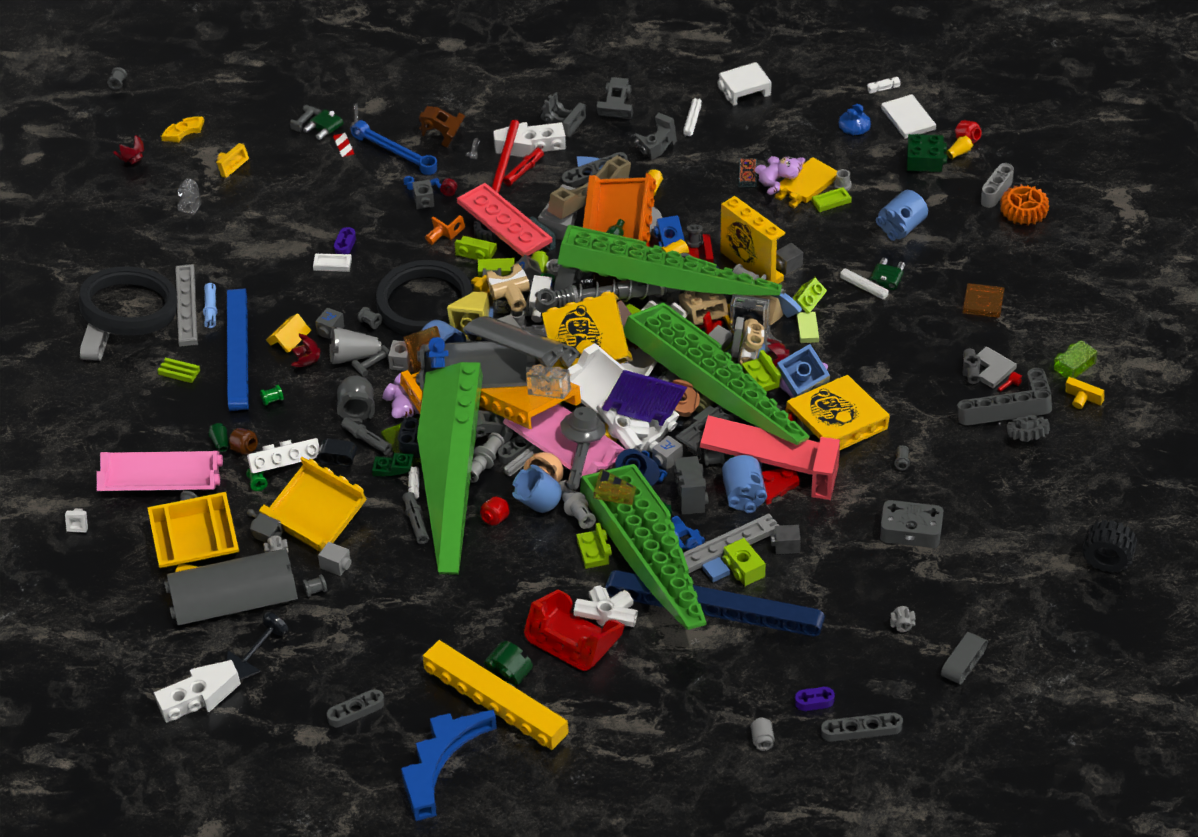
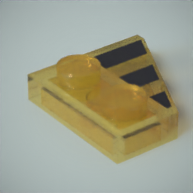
[593,469,636,505]

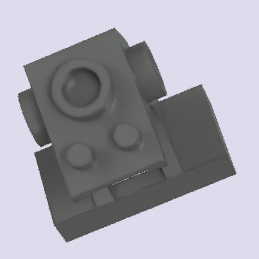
[597,77,633,119]
[540,93,586,137]
[635,113,677,160]
[475,410,513,444]

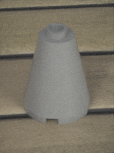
[330,327,381,364]

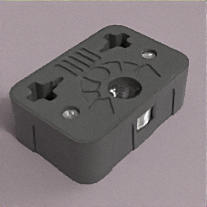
[880,500,943,548]

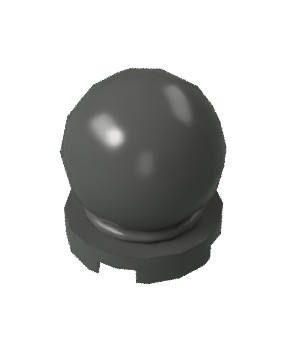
[337,375,375,424]

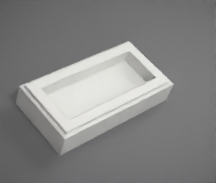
[313,254,352,272]

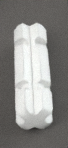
[867,77,900,93]
[408,466,420,499]

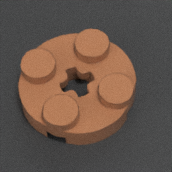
[672,380,700,417]

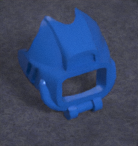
[671,516,705,552]

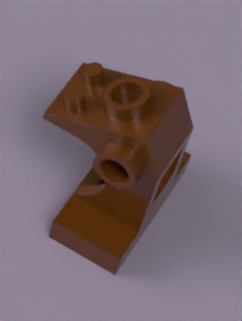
[419,106,465,148]

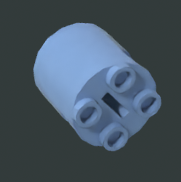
[876,190,928,241]
[722,455,767,513]

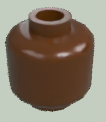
[229,428,258,455]

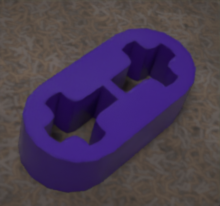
[334,227,356,254]
[795,687,835,711]

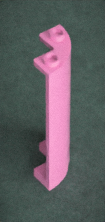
[503,403,626,477]
[97,451,223,491]

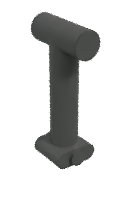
[290,105,321,132]
[352,345,390,377]

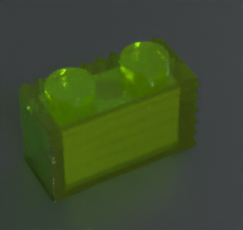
[1054,340,1098,379]

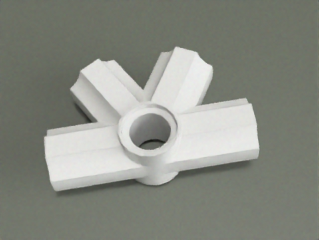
[596,399,650,450]
[574,585,638,627]

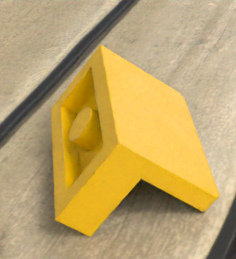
[266,313,311,353]

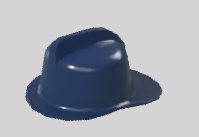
[615,449,660,486]

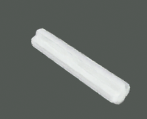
[683,98,701,137]
[840,268,889,299]

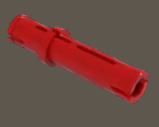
[503,147,544,186]

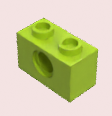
[722,538,766,586]

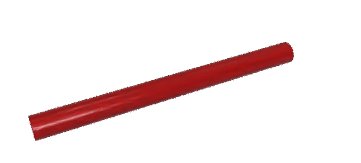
[491,120,519,194]

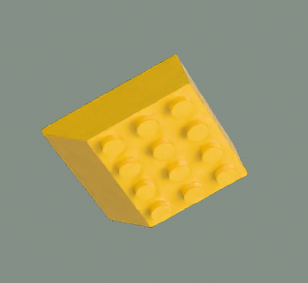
[147,492,239,568]

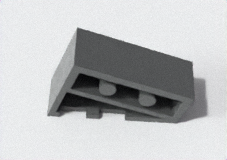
[674,456,708,515]

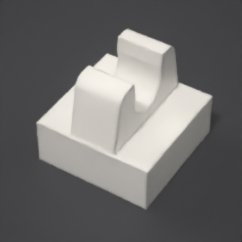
[65,509,88,532]

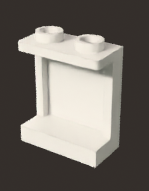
[718,62,771,106]

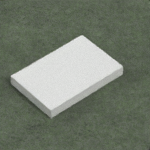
[881,94,936,139]

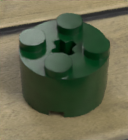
[484,641,533,688]

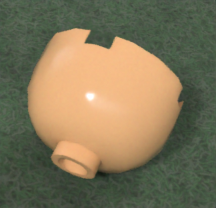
[524,452,563,483]

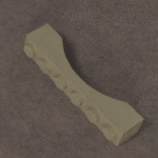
[548,155,631,219]

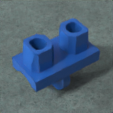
[426,337,449,368]

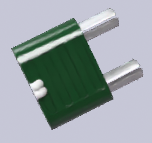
[303,109,343,140]
[869,258,905,290]

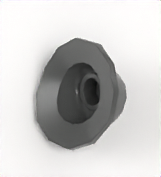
[560,407,606,443]

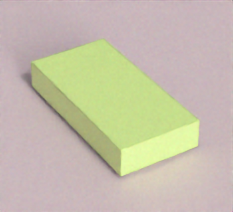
[797,312,819,343]

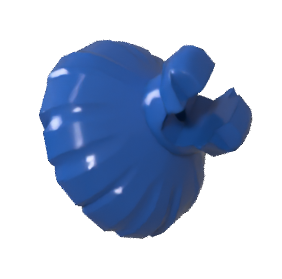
[838,104,871,135]

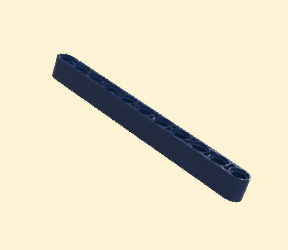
[605,570,825,636]

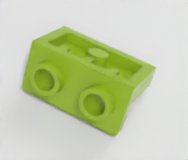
[455,236,497,260]
[792,278,827,313]
[742,350,782,391]
[576,523,612,569]

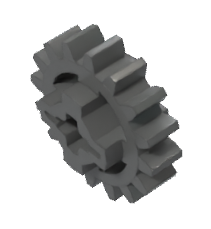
[1007,415,1050,442]

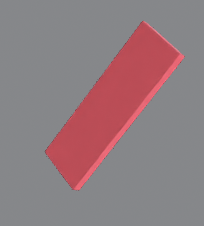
[457,183,552,257]
[700,415,819,475]

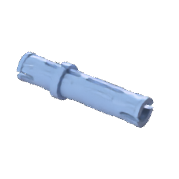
[203,283,218,328]

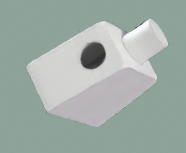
[529,275,553,322]

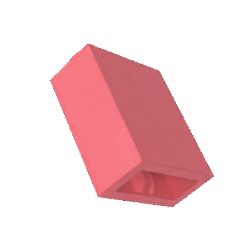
[811,437,840,500]

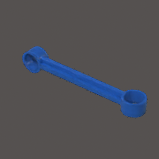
[350,120,437,175]

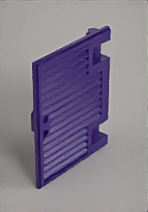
[602,370,687,426]

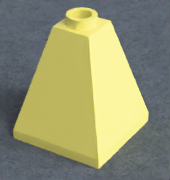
[447,292,490,340]

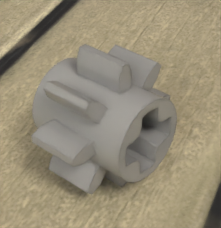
[263,536,289,553]
[890,606,916,632]

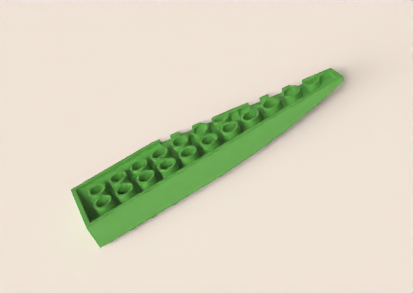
[557,224,782,295]
[624,302,810,445]
[417,362,483,574]
[580,464,706,630]

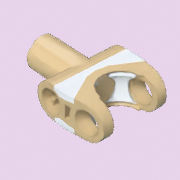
[486,264,530,312]
[738,319,764,366]

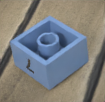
[777,344,830,397]

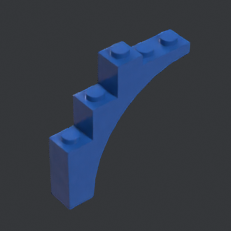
[401,710,497,821]

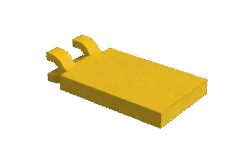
[775,157,837,208]

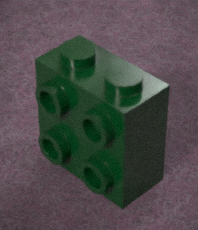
[907,134,947,172]

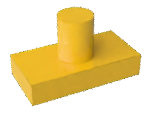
[216,143,249,178]
[1066,377,1104,409]

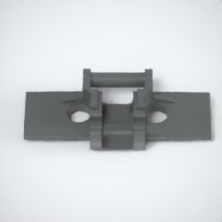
[676,405,742,451]

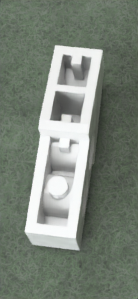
[493,122,566,157]
[154,660,240,723]

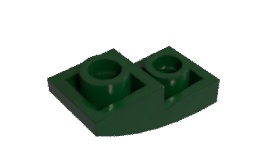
[372,453,413,476]

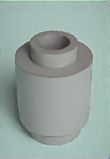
[751,718,774,750]

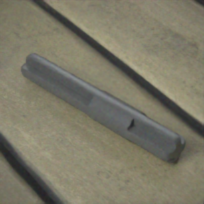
[567,443,590,490]

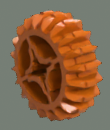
[1000,184,1049,225]

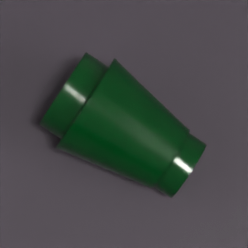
[208,423,229,453]

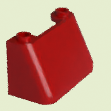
[524,589,625,671]

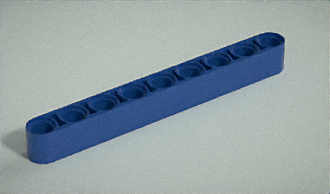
[227,288,249,411]

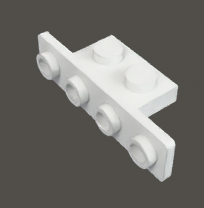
[247,438,320,473]

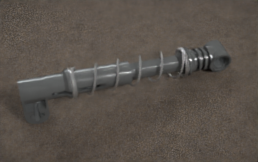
[535,253,691,313]

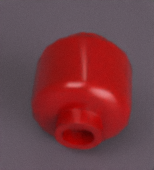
[955,120,982,144]
[480,496,509,526]

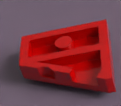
[762,468,800,505]

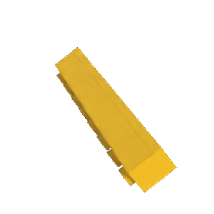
[423,640,568,750]

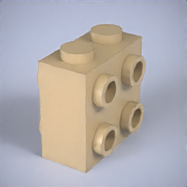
[678,290,728,325]

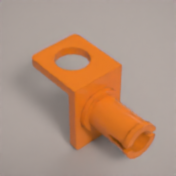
[425,215,465,245]

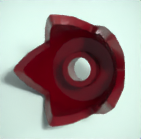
[113,135,144,164]
[291,333,320,367]
[766,338,789,367]

